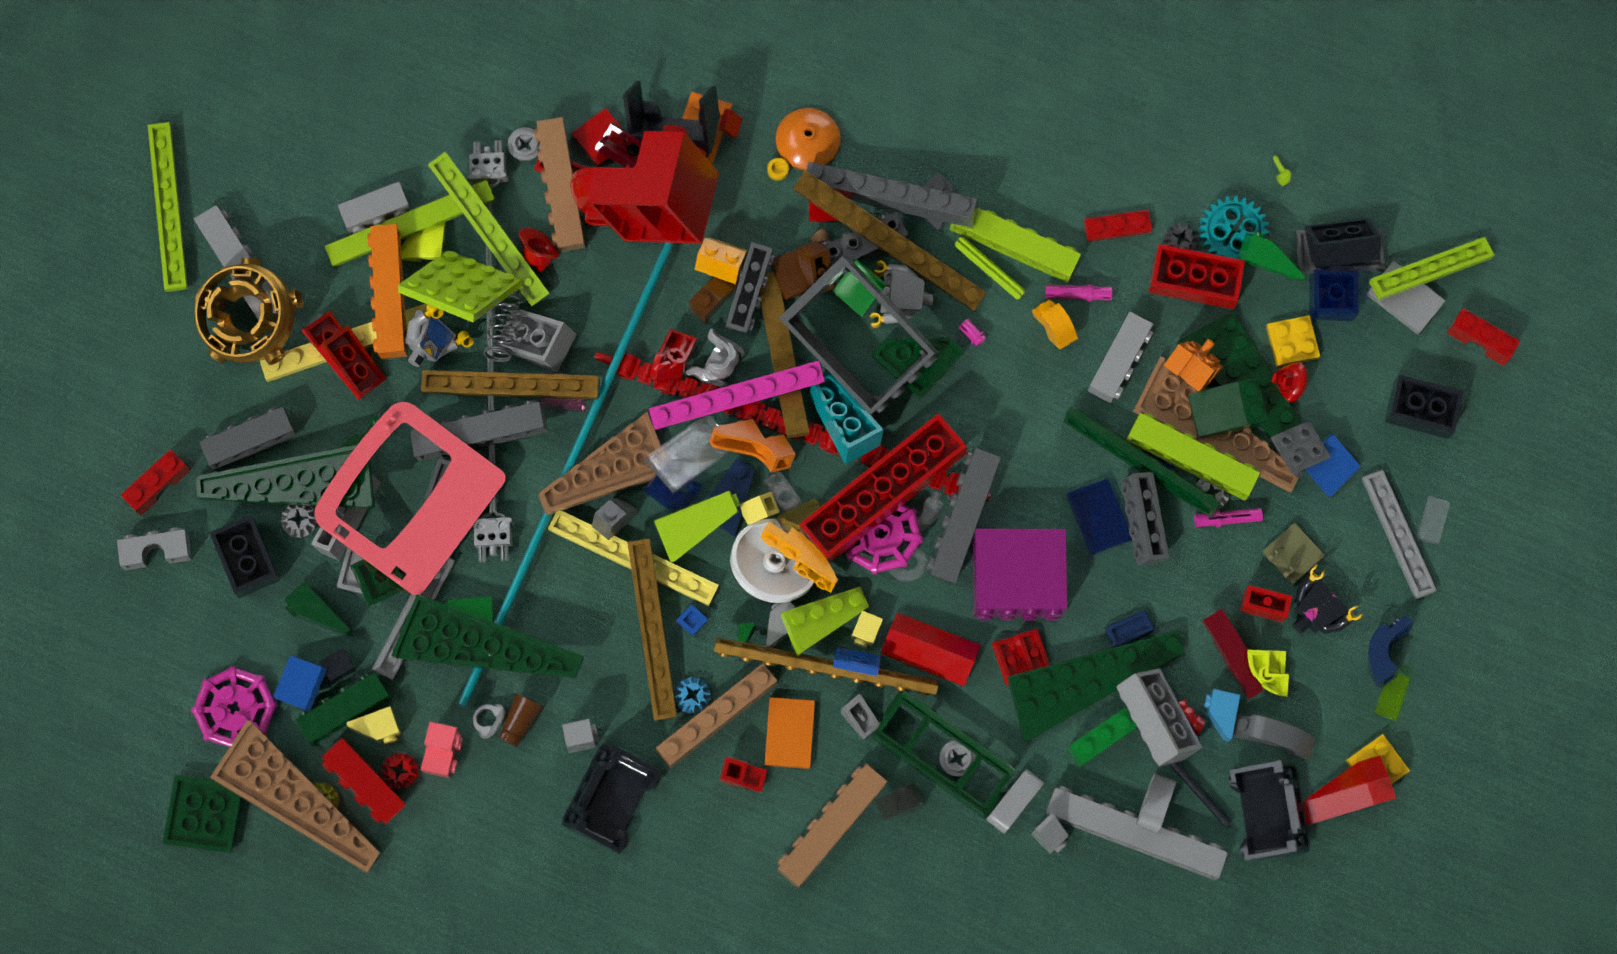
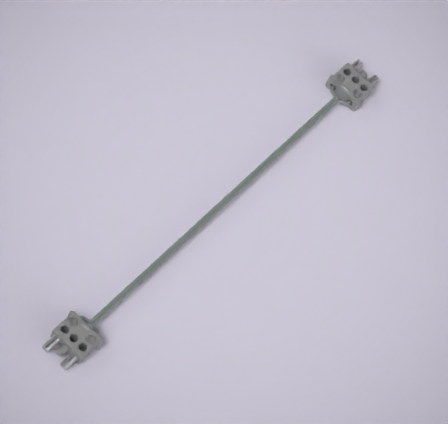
[467,140,514,562]

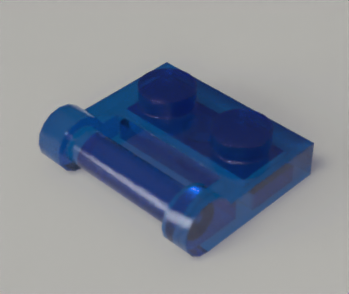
[643,459,702,513]

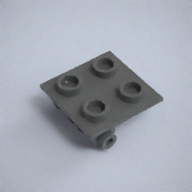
[1271,421,1331,477]

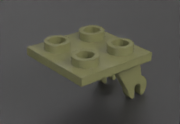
[1262,523,1325,585]

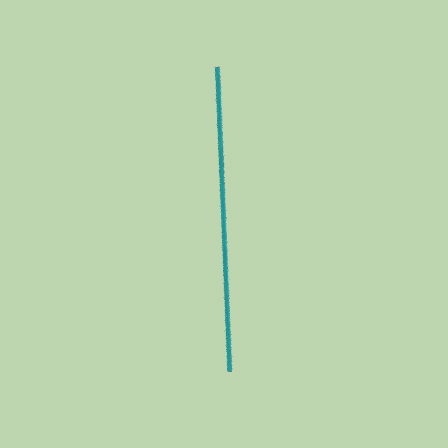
[458,243,674,707]

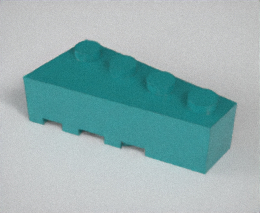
[809,371,883,465]

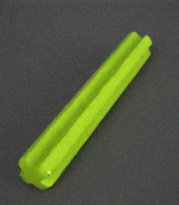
[955,236,1025,300]

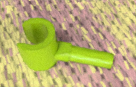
[1273,156,1291,186]

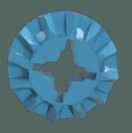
[674,677,710,713]

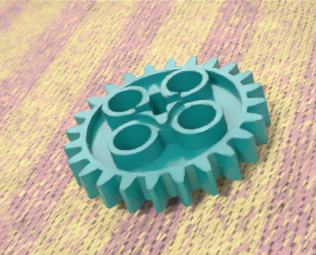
[1198,196,1270,259]

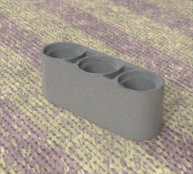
[986,769,1044,834]
[1136,773,1176,833]

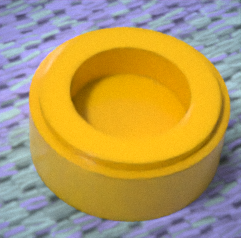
[767,158,789,181]

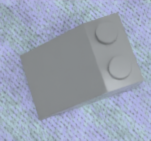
[494,308,577,372]

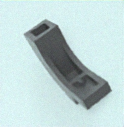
[1233,714,1316,760]

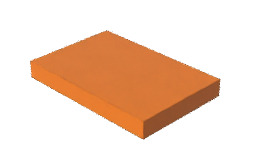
[765,697,815,769]

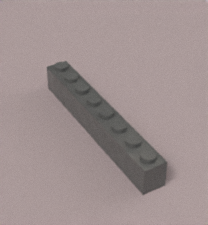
[806,162,978,228]

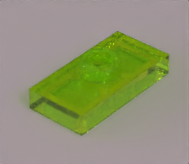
[1374,673,1410,721]

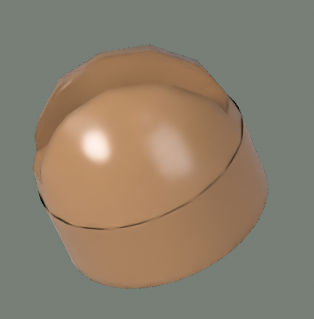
[810,228,829,244]

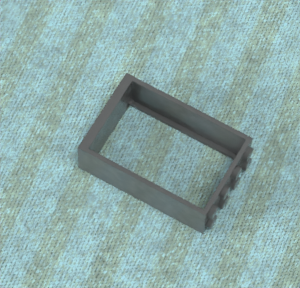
[779,256,939,415]

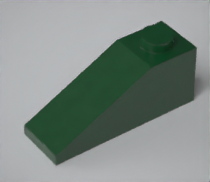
[284,582,352,636]

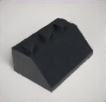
[1305,217,1381,269]

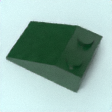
[1188,378,1268,438]

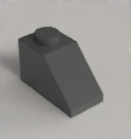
[592,497,638,540]

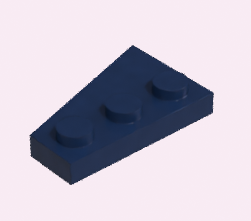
[707,458,755,538]

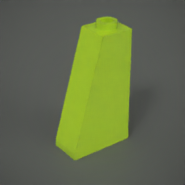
[654,491,741,563]

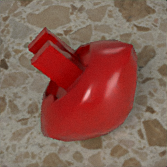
[1271,363,1309,403]

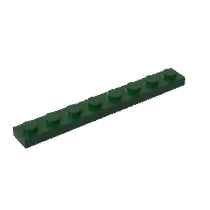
[1063,406,1220,519]

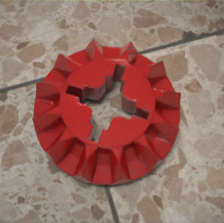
[382,753,418,789]

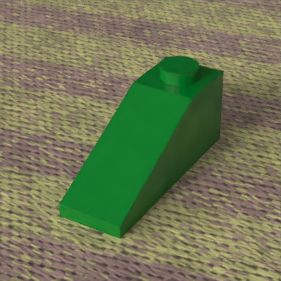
[1238,232,1305,281]

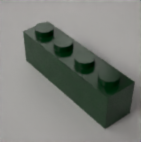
[296,673,391,746]

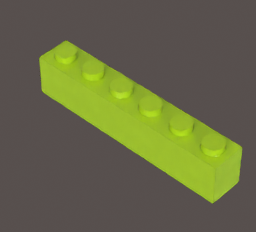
[949,208,1081,283]
[1126,413,1260,501]

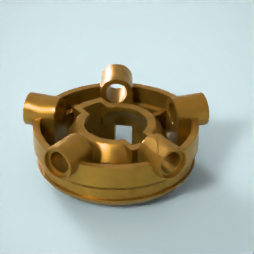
[194,258,303,365]

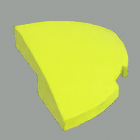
[401,222,446,262]
[1248,650,1289,697]

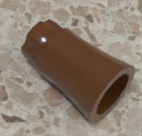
[498,693,544,747]

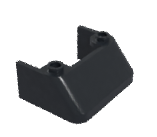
[623,80,720,158]

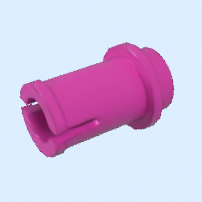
[959,318,986,347]

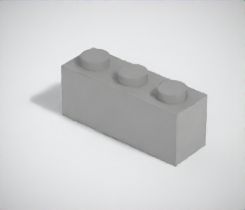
[338,182,410,235]

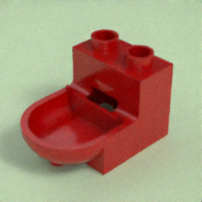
[570,125,719,244]

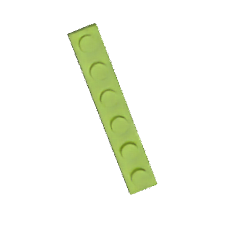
[1369,237,1495,301]

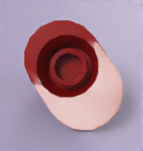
[519,227,560,272]

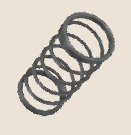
[483,293,522,362]

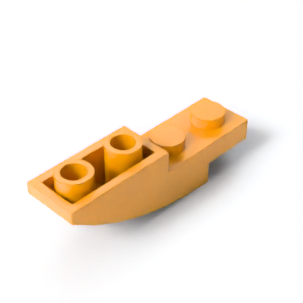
[760,522,838,593]

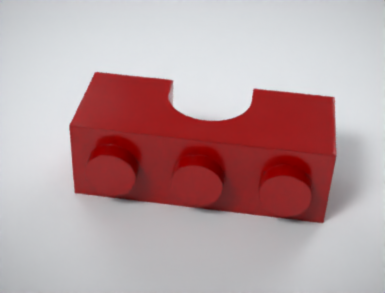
[1447,308,1520,366]
[120,449,190,516]

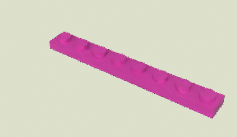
[649,361,825,430]

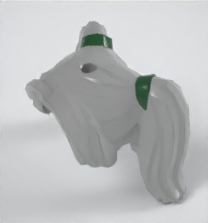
[686,329,744,388]

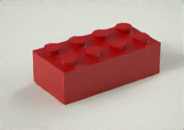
[1148,244,1245,310]

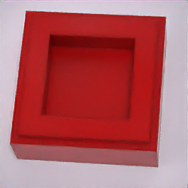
[718,109,743,138]

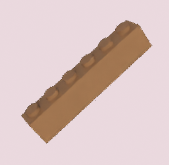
[534,117,585,252]
[656,663,777,769]
[777,764,887,889]

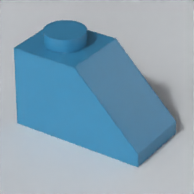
[1204,689,1240,742]

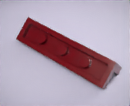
[595,123,642,168]

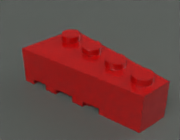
[321,737,405,824]

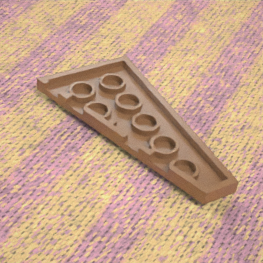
[538,412,671,515]

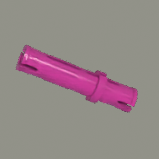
[1045,284,1112,302]
[1194,508,1263,528]

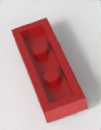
[1083,210,1152,242]

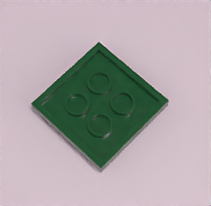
[162,775,242,854]

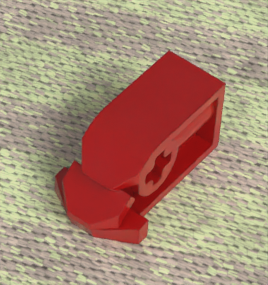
[650,328,697,381]

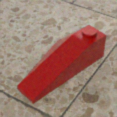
[1303,755,1396,825]

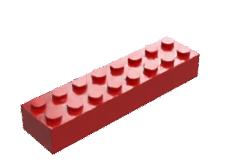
[799,413,967,564]

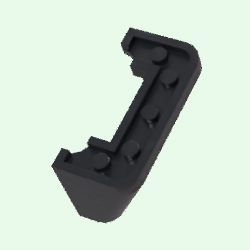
[562,744,661,854]
[1229,760,1310,861]

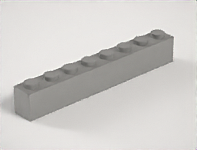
[1044,786,1228,880]

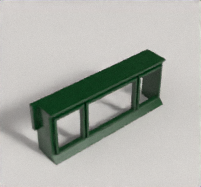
[871,691,1015,820]

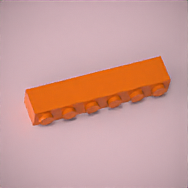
[367,224,408,359]

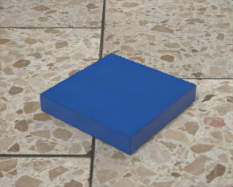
[1305,434,1361,497]
[833,647,881,676]
[273,655,327,711]

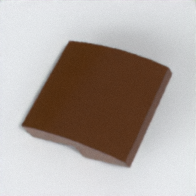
[772,250,810,300]

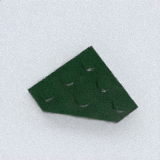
[871,337,965,400]

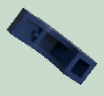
[1368,615,1413,690]

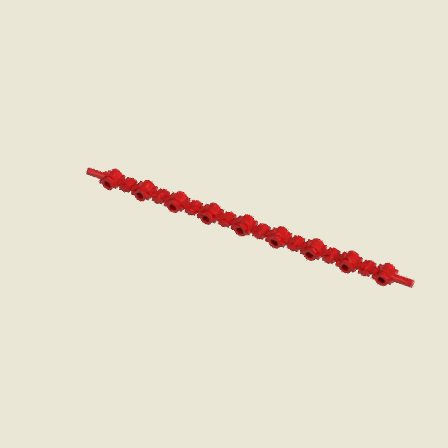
[594,351,991,502]

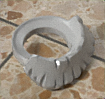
[473,704,505,739]

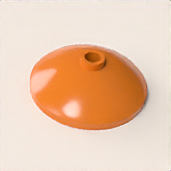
[776,108,840,170]

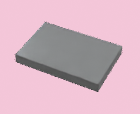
[1366,261,1445,335]

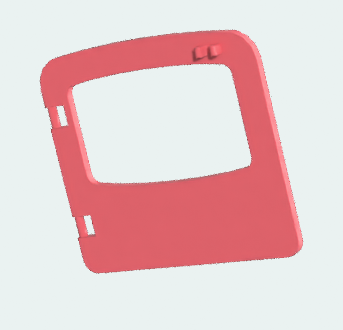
[314,402,505,595]

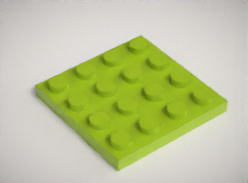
[398,250,522,322]

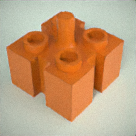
[1163,339,1223,392]

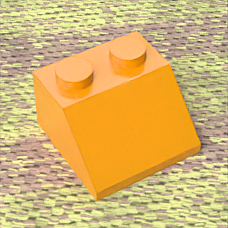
[694,237,748,284]

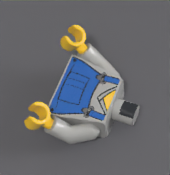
[404,305,474,367]

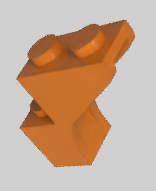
[709,419,796,473]

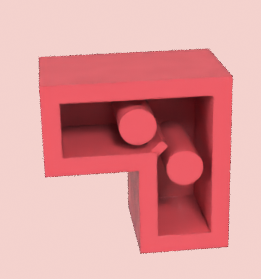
[421,722,463,778]

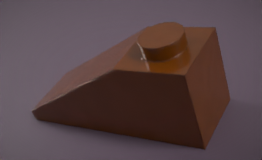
[689,271,742,323]

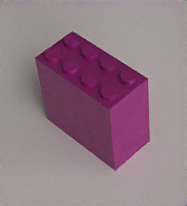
[972,529,1067,621]

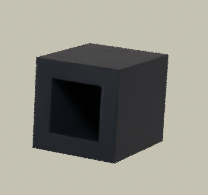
[319,648,357,684]

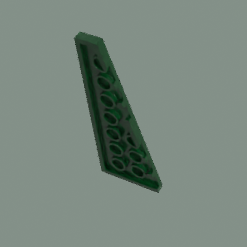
[391,594,585,679]

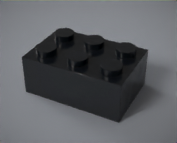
[1385,374,1464,439]
[209,515,281,598]

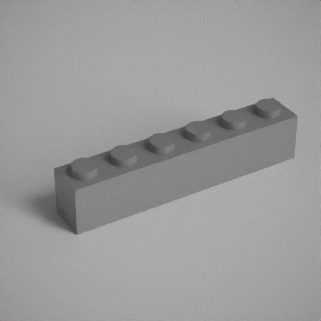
[194,205,279,321]

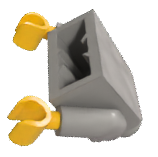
[870,261,933,328]

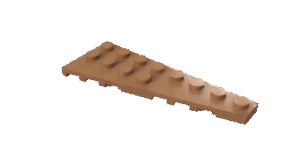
[1133,356,1299,493]
[210,720,380,873]

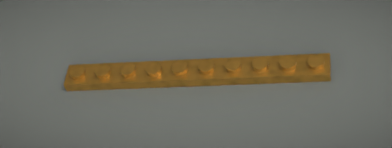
[792,170,986,311]
[714,637,938,696]

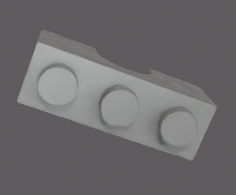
[117,528,192,571]

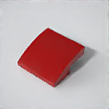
[992,629,1050,686]

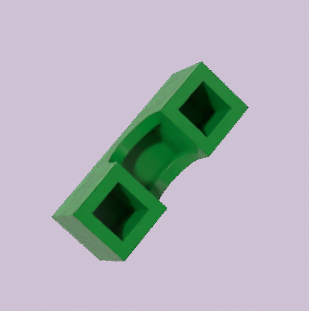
[1067,708,1138,768]

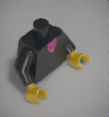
[1292,565,1364,634]

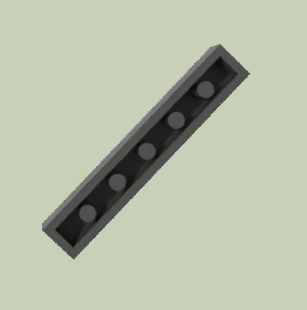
[410,400,548,462]
[926,448,1001,583]

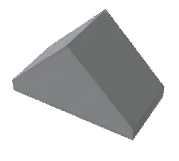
[841,694,880,739]

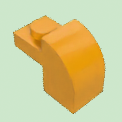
[1032,299,1078,349]

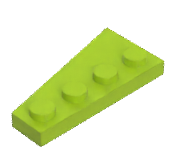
[780,587,869,656]

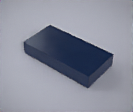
[1104,610,1155,647]

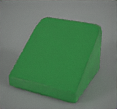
[738,623,755,643]

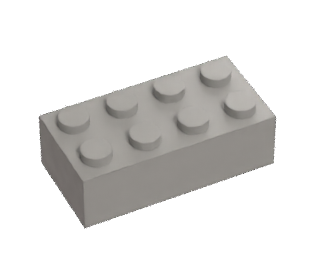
[1116,668,1202,766]

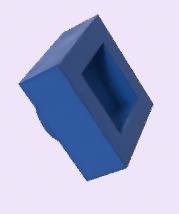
[676,604,708,637]

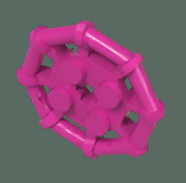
[846,505,923,575]
[191,666,277,747]

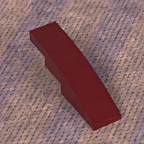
[1202,608,1265,700]

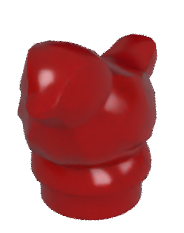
[1178,699,1205,736]

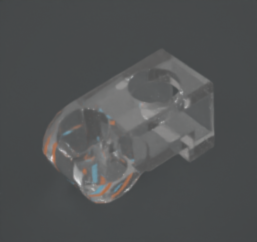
[763,471,802,517]

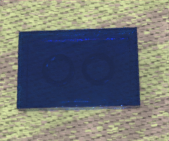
[1066,478,1132,556]

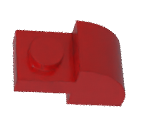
[719,757,767,793]

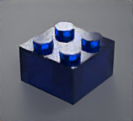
[1309,270,1359,321]

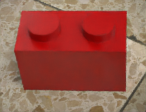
[1239,585,1292,622]

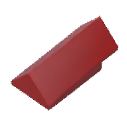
[301,311,387,400]
[880,612,981,687]

